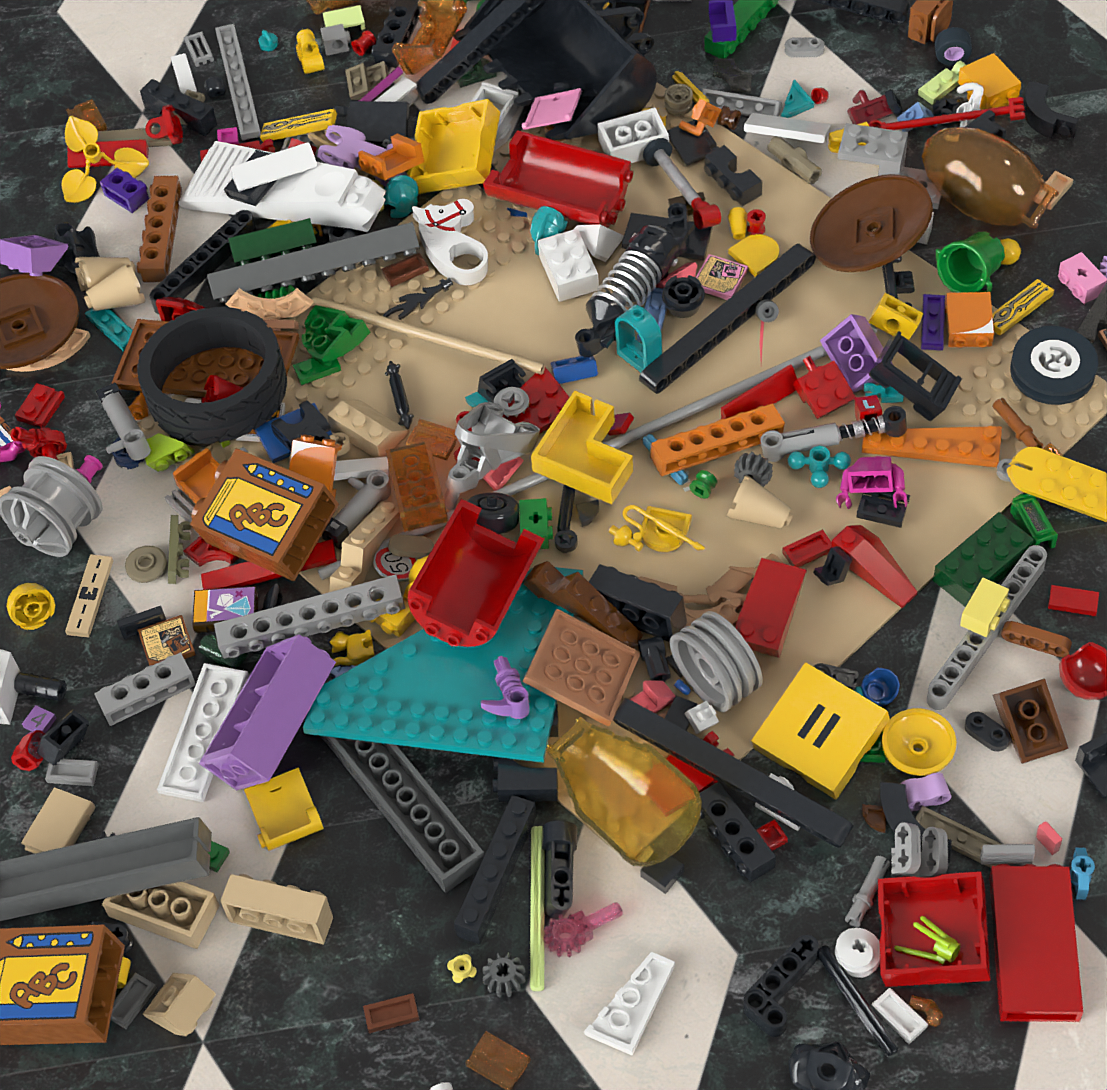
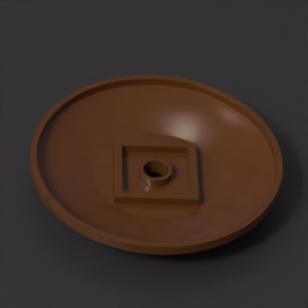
[810,174,933,272]
[0,273,79,369]

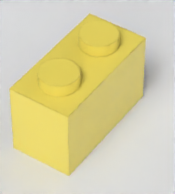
[960,578,1010,637]

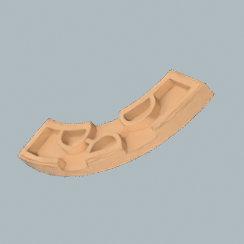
[225,288,314,320]
[7,328,90,371]

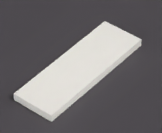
[157,663,249,802]

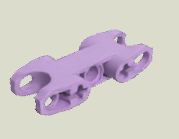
[317,125,407,186]

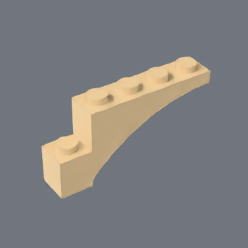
[329,501,403,592]

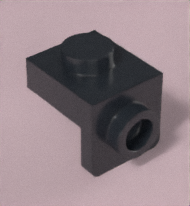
[813,546,852,586]

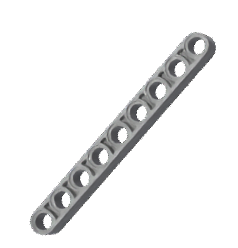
[927,545,1047,710]

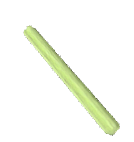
[530,826,545,991]

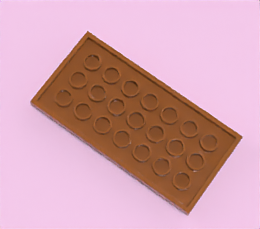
[112,319,300,397]

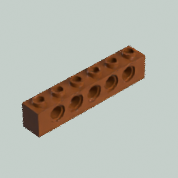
[137,176,182,282]

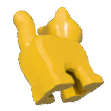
[330,629,375,666]

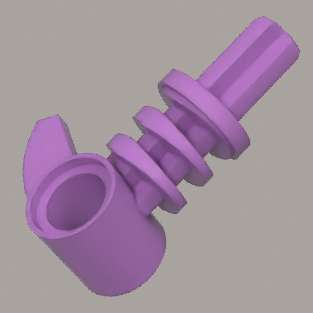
[481,656,530,719]

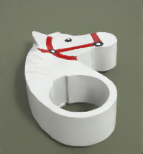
[412,199,488,285]

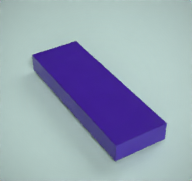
[921,294,945,351]

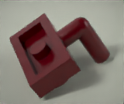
[847,90,893,124]

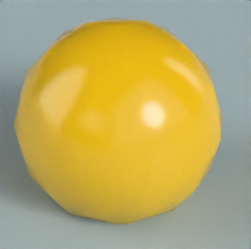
[1000,238,1021,265]

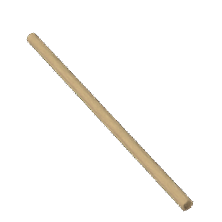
[311,296,545,375]

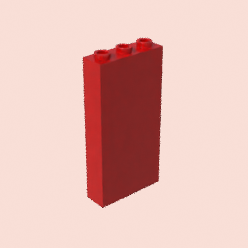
[989,864,1083,1022]

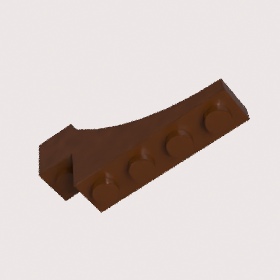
[522,561,644,649]

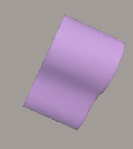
[901,773,951,811]

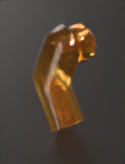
[909,995,943,1027]

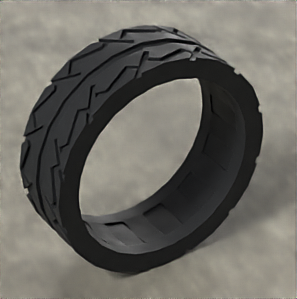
[137,307,287,444]

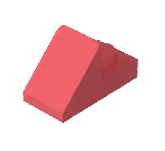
[629,681,676,714]

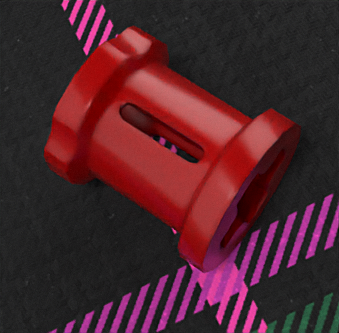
[351,30,377,56]
[747,209,766,235]

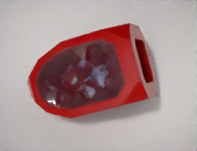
[11,730,45,771]

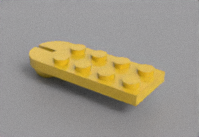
[1007,447,1107,522]

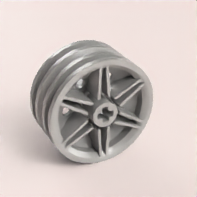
[670,611,763,712]

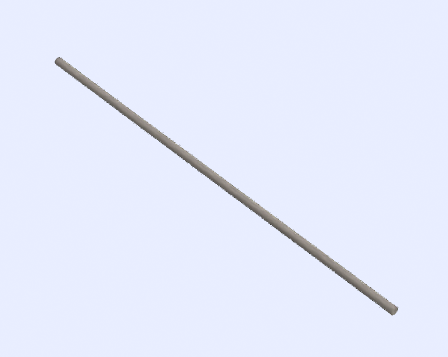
[318,324,877,580]

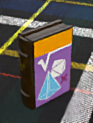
[192,586,259,633]

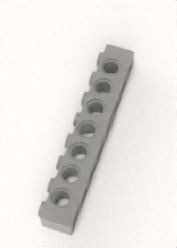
[214,574,406,659]

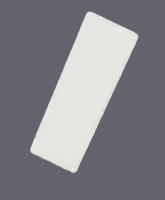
[171,53,197,93]

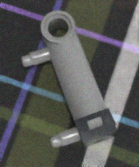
[322,470,391,550]

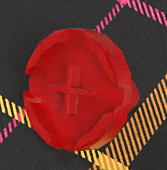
[145,104,183,145]

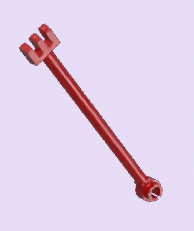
[868,97,1025,130]

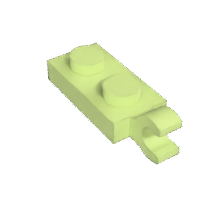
[918,60,966,105]

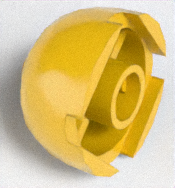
[6,583,55,630]

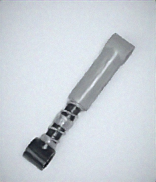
[761,406,907,462]

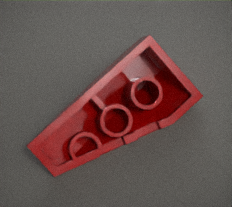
[156,297,205,321]

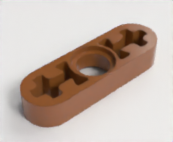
[1001,621,1072,657]

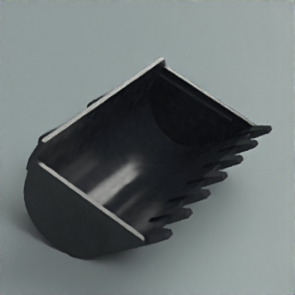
[453,0,657,140]

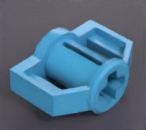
[1070,848,1095,900]

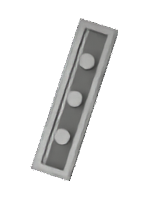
[702,88,782,117]

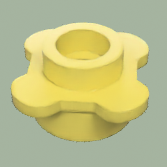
[447,954,477,983]

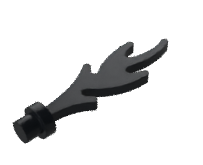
[383,278,453,320]

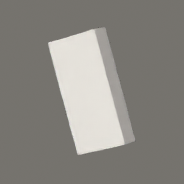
[871,988,928,1044]

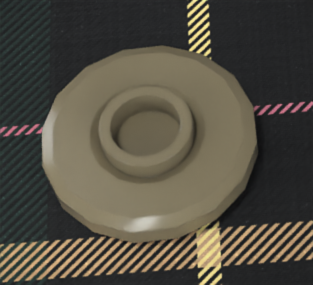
[125,546,168,583]

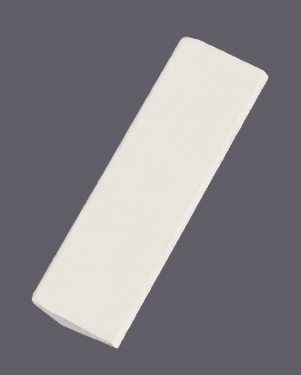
[231,142,317,192]

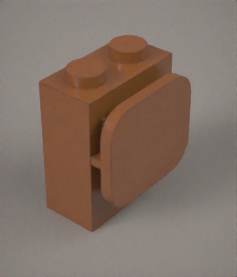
[908,0,953,44]

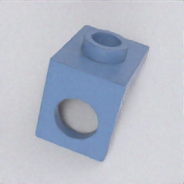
[897,102,938,132]

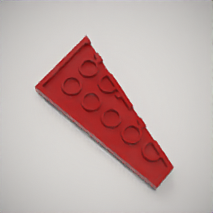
[453,367,570,462]

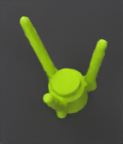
[894,916,961,965]

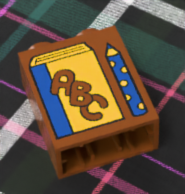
[190,448,339,581]
[0,925,125,1045]

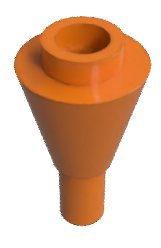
[128,391,149,420]

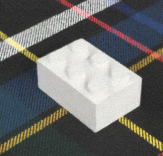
[598,108,669,163]
[538,229,599,302]

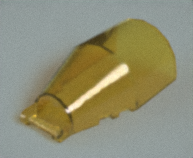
[546,716,702,867]

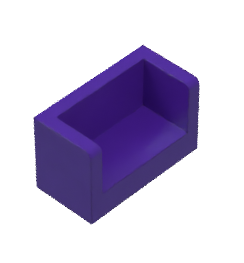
[709,0,736,43]

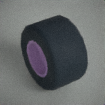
[935,27,972,65]

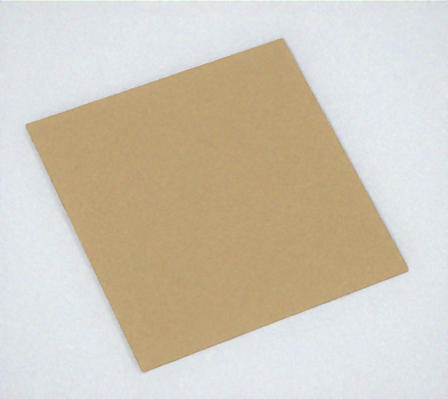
[137,82,1107,863]

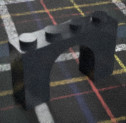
[493,704,559,802]

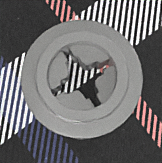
[494,387,529,418]

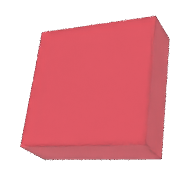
[1036,821,1062,855]

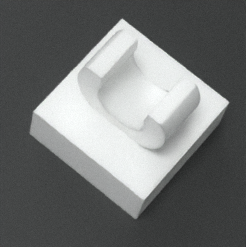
[684,701,719,734]

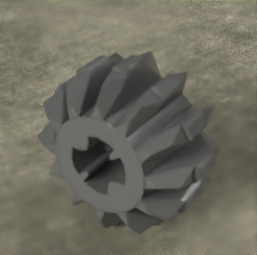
[734,451,773,487]
[482,952,526,998]

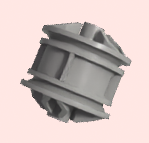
[0,456,102,557]

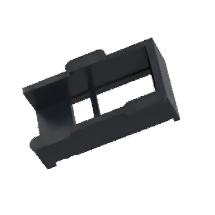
[869,331,962,421]

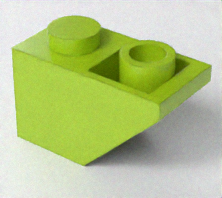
[145,433,195,472]

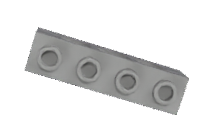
[94,652,196,726]

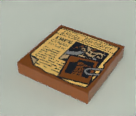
[138,615,196,666]

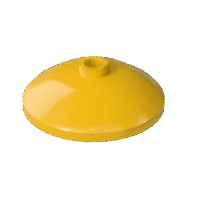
[882,708,957,776]

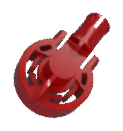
[10,427,67,460]

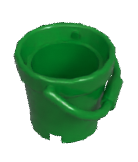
[935,232,1005,293]

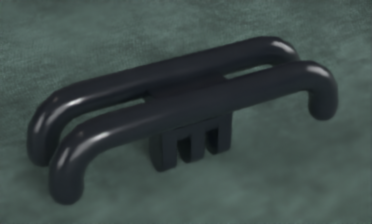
[882,256,915,307]

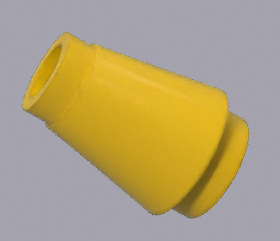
[727,207,748,240]

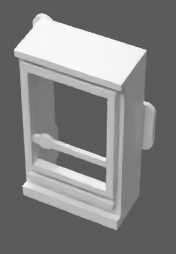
[471,82,519,145]

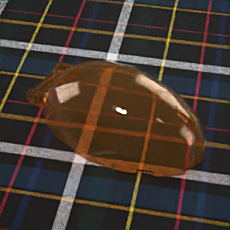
[922,127,1059,229]

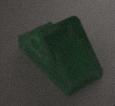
[457,58,497,88]

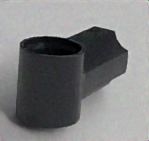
[638,635,671,683]

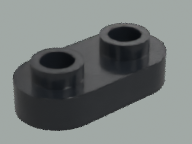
[965,712,1010,752]

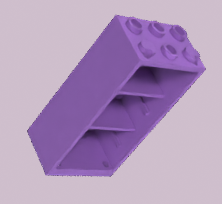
[199,634,336,791]

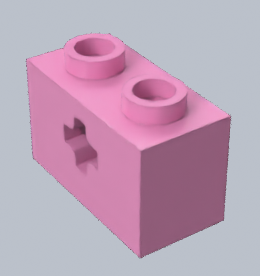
[1058,252,1107,304]

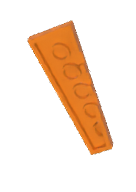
[862,426,1002,468]

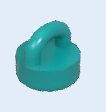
[258,30,279,51]

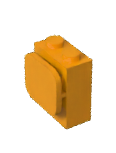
[958,53,1021,110]

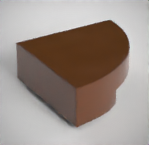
[862,804,886,833]

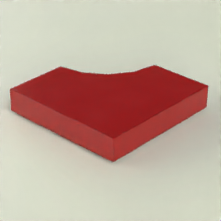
[183,536,239,567]

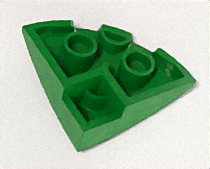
[302,305,371,362]

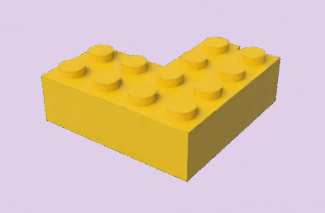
[531,390,633,504]

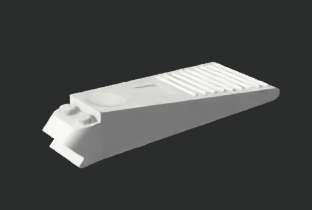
[178,141,386,232]

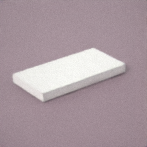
[744,113,831,143]

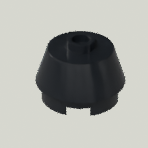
[662,275,705,318]

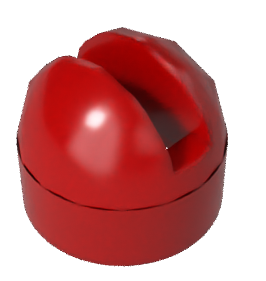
[811,87,829,104]

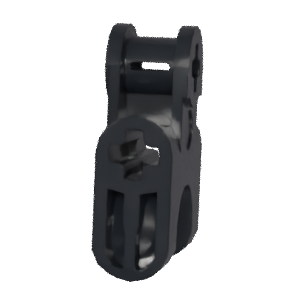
[271,400,331,452]

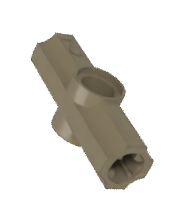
[767,136,822,184]

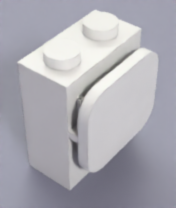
[0,650,21,724]

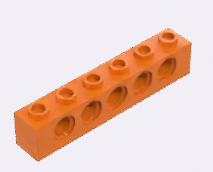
[650,404,785,477]

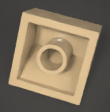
[143,973,216,1036]

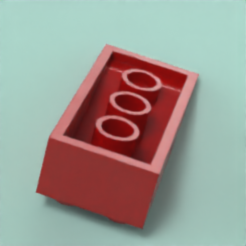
[735,558,807,658]

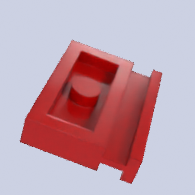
[15,383,65,428]

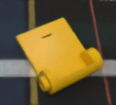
[244,768,324,851]

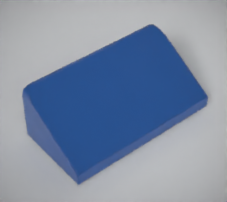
[550,356,598,384]

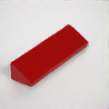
[67,139,149,168]
[721,364,797,419]

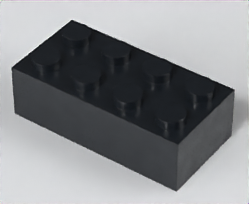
[589,564,687,642]

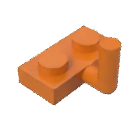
[679,99,722,136]

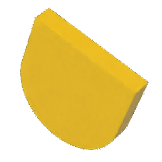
[728,234,779,277]
[642,506,692,552]

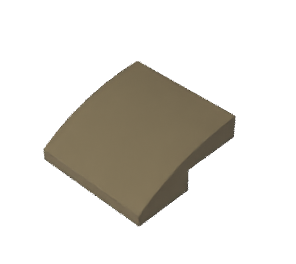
[346,61,391,100]

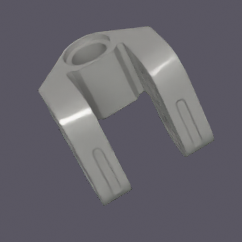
[891,822,948,878]

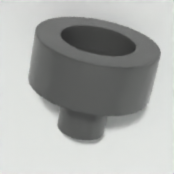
[756,299,779,323]

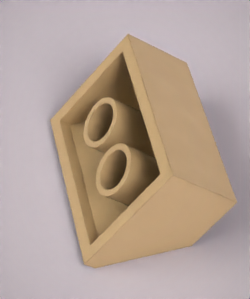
[327,400,409,458]

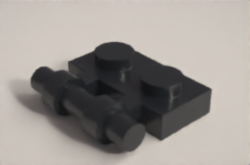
[856,491,910,528]

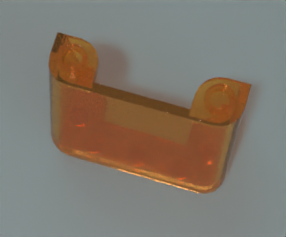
[392,0,467,75]

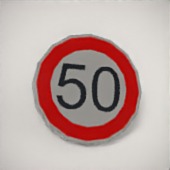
[373,546,417,582]

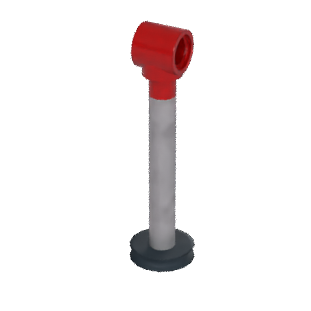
[643,138,721,229]

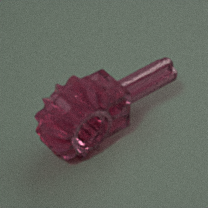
[544,902,623,958]

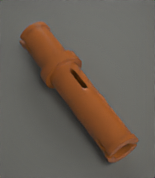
[992,398,1043,449]

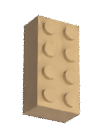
[220,874,333,945]
[102,881,220,949]

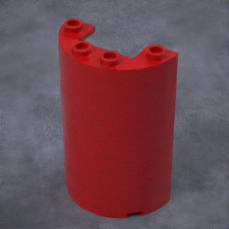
[483,130,633,228]
[408,499,545,647]

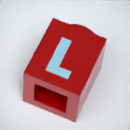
[855,395,882,422]

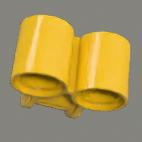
[296,29,324,74]

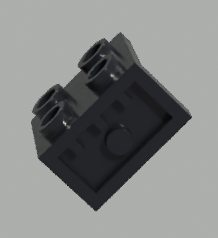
[1075,732,1107,798]

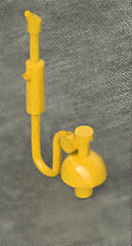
[609,505,705,552]

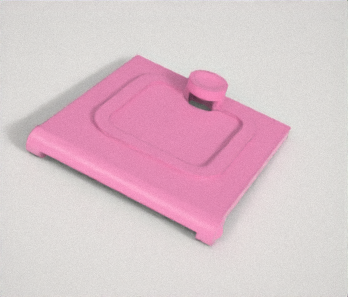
[522,88,582,130]

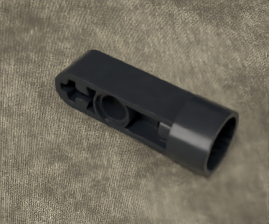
[542,821,577,920]

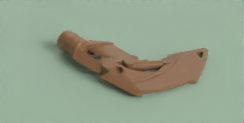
[638,554,784,627]

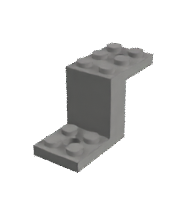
[838,123,946,209]

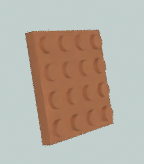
[522,609,641,727]

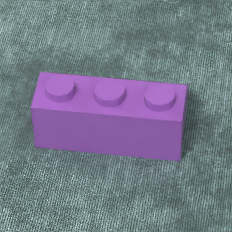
[0,235,68,276]
[820,314,893,393]

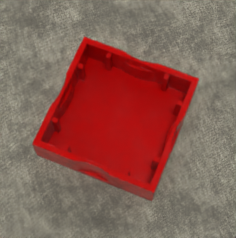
[878,872,990,987]

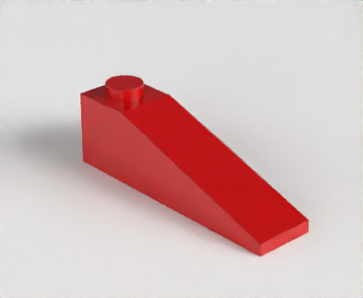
[831,525,918,608]

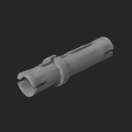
[845,856,890,927]

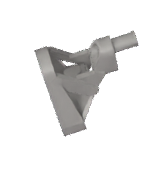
[441,402,540,511]

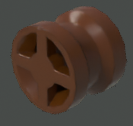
[717,106,741,130]

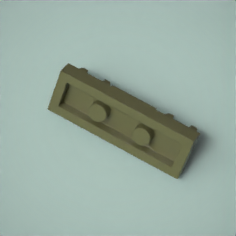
[168,515,191,584]

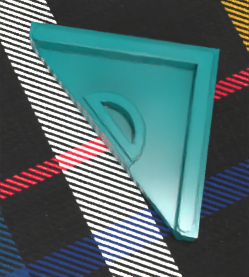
[781,80,814,118]

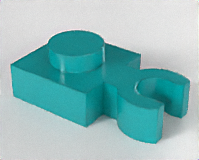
[864,383,904,403]

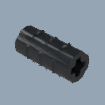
[14,672,67,701]

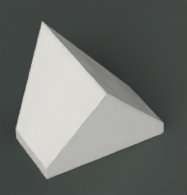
[574,224,624,262]

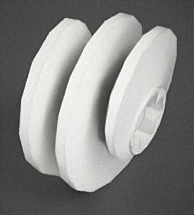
[835,928,880,978]

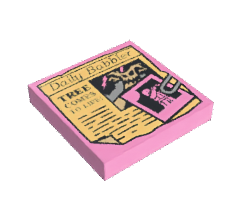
[696,254,748,300]

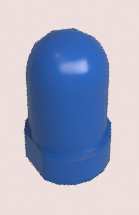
[674,679,691,695]

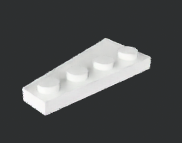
[584,952,675,1055]

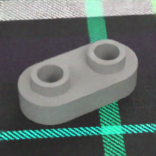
[785,37,824,57]

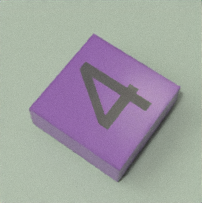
[22,705,56,734]

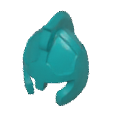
[383,175,419,218]
[530,206,568,255]

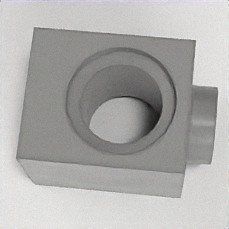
[320,24,351,56]

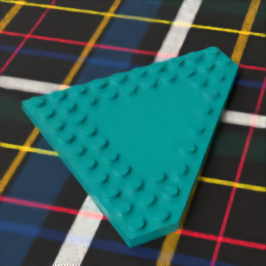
[303,567,583,763]

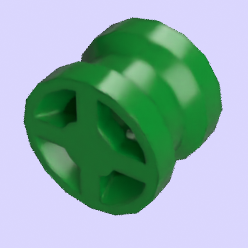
[689,470,718,499]

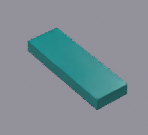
[85,308,133,352]

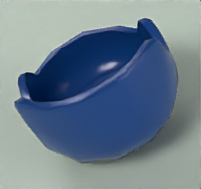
[861,668,900,707]

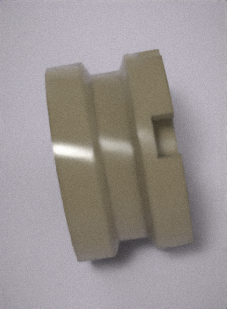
[665,84,693,115]

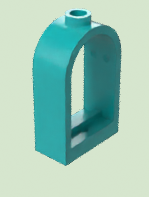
[615,305,662,373]

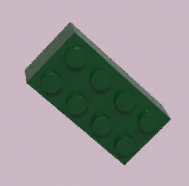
[228,218,317,267]
[933,512,1034,607]

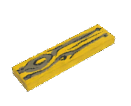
[260,109,337,142]
[992,279,1054,336]

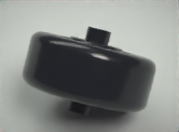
[467,492,519,534]

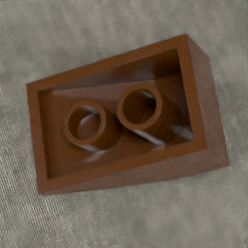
[993,678,1069,764]

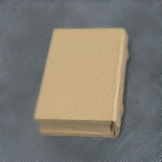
[21,787,95,854]

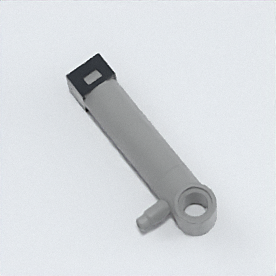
[96,382,151,460]

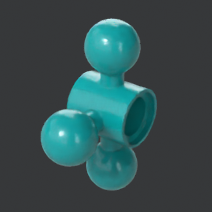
[788,446,851,488]

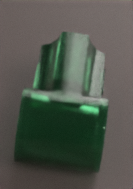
[198,634,248,669]

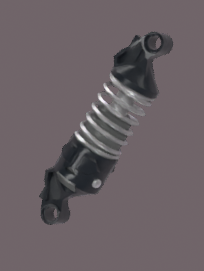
[575,203,695,358]

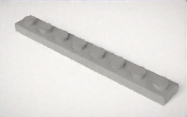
[215,24,261,141]

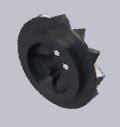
[933,96,963,123]

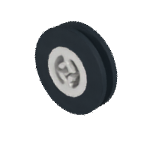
[1010,326,1098,405]

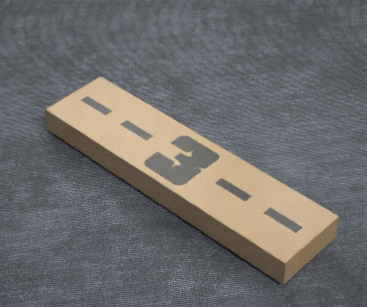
[65,554,114,637]

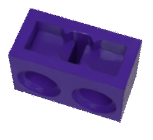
[100,168,149,213]

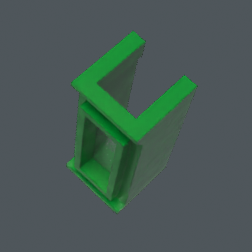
[1010,494,1058,549]

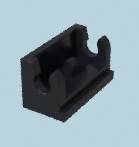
[477,359,526,403]

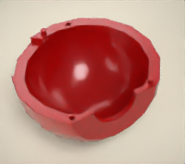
[1059,642,1107,701]

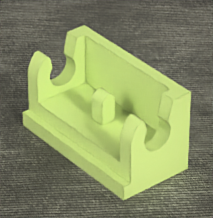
[323,5,365,30]

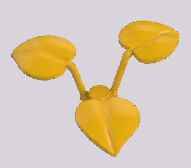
[62,116,149,203]

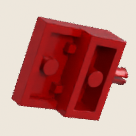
[793,356,856,419]

